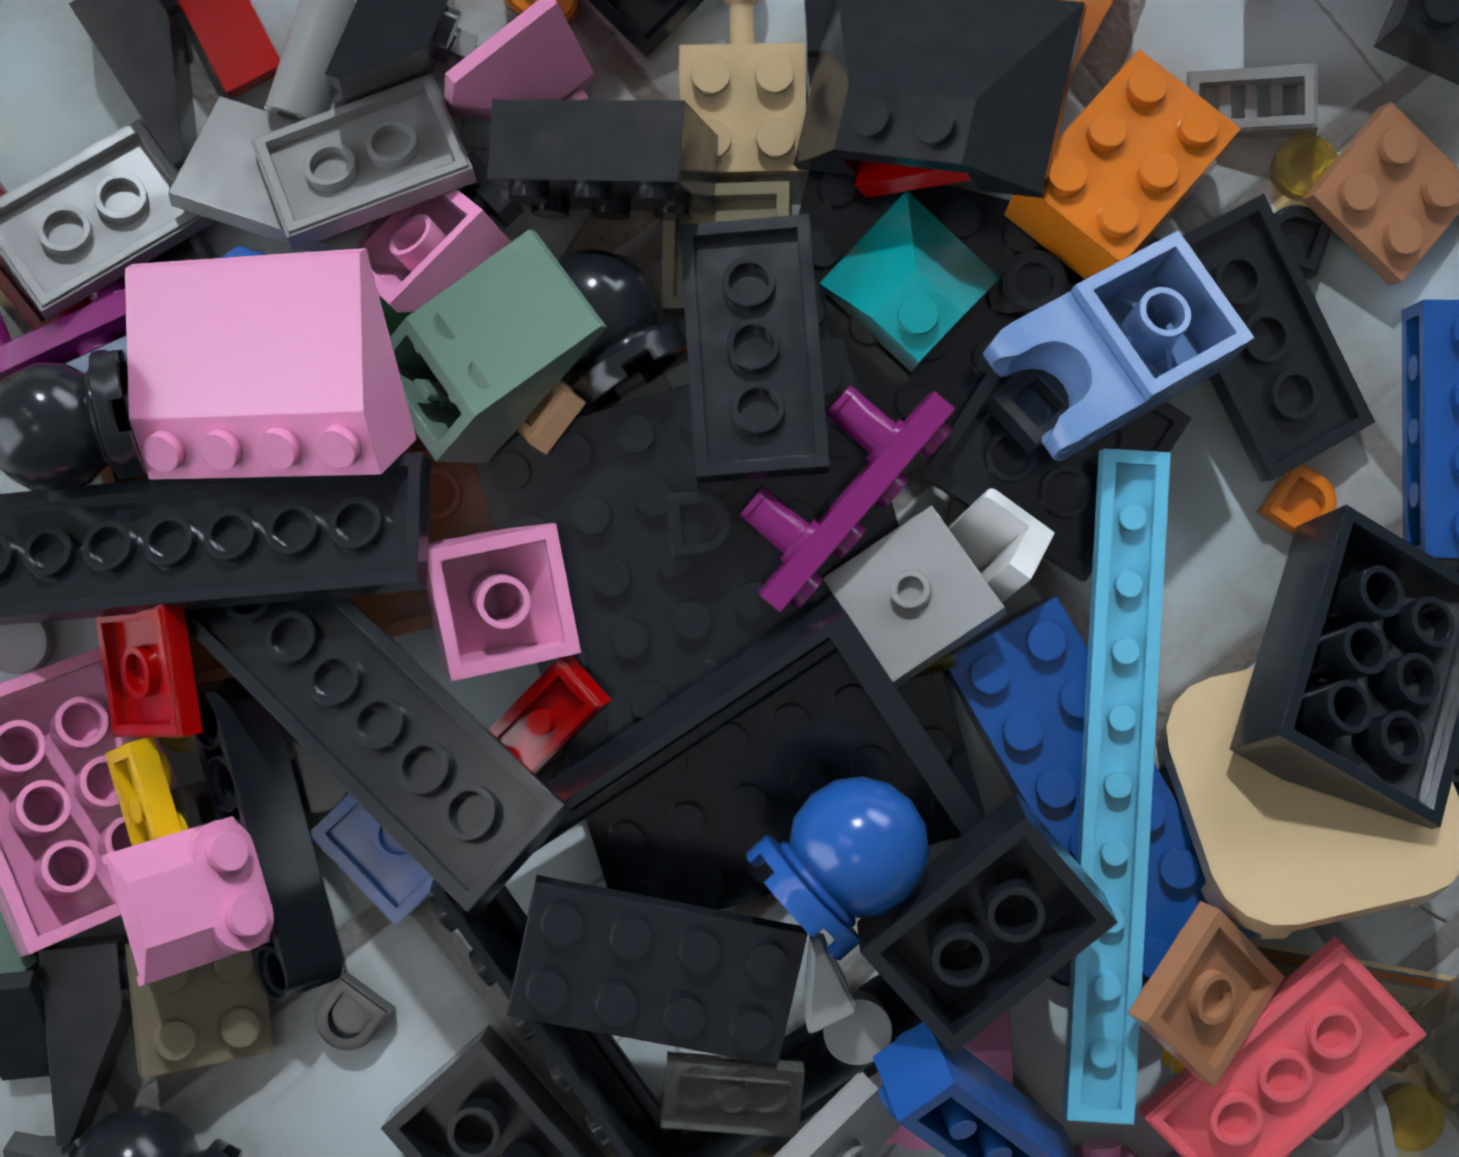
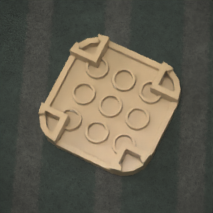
[1156,668,1459,939]

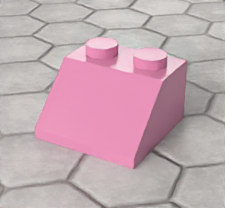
[426,523,581,682]

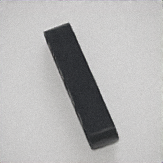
[194,683,343,1002]

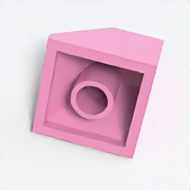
[444,0,594,121]
[363,190,512,313]

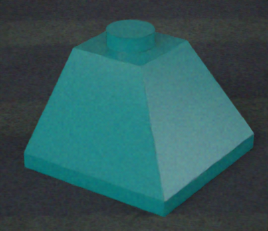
[818,191,1000,373]

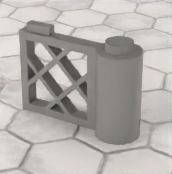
[264,0,478,137]

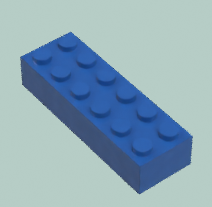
[939,596,1255,988]

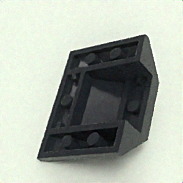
[793,0,1087,198]

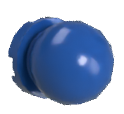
[746,776,930,961]

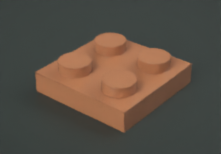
[1302,102,1459,286]
[1127,901,1285,1087]

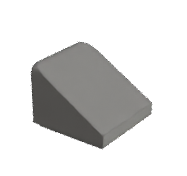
[803,932,857,1033]

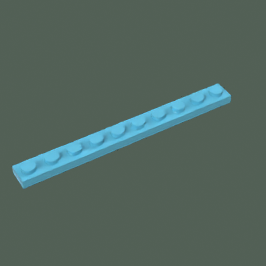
[1062,448,1171,1125]

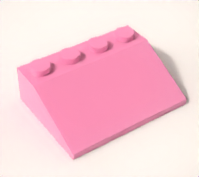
[125,248,417,480]
[0,647,197,957]

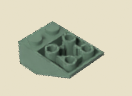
[390,230,607,463]

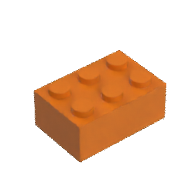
[1004,49,1241,280]

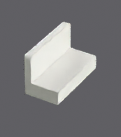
[948,488,1055,603]

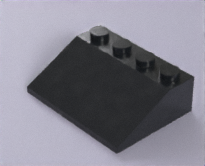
[1229,504,1459,829]

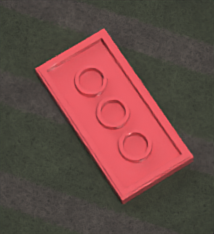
[1139,936,1427,1157]

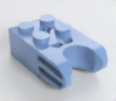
[983,230,1254,462]

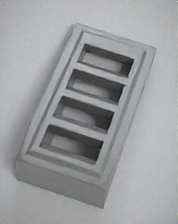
[1187,63,1318,137]

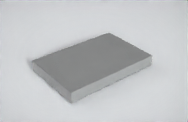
[250,73,477,251]
[168,96,375,252]
[0,118,214,320]

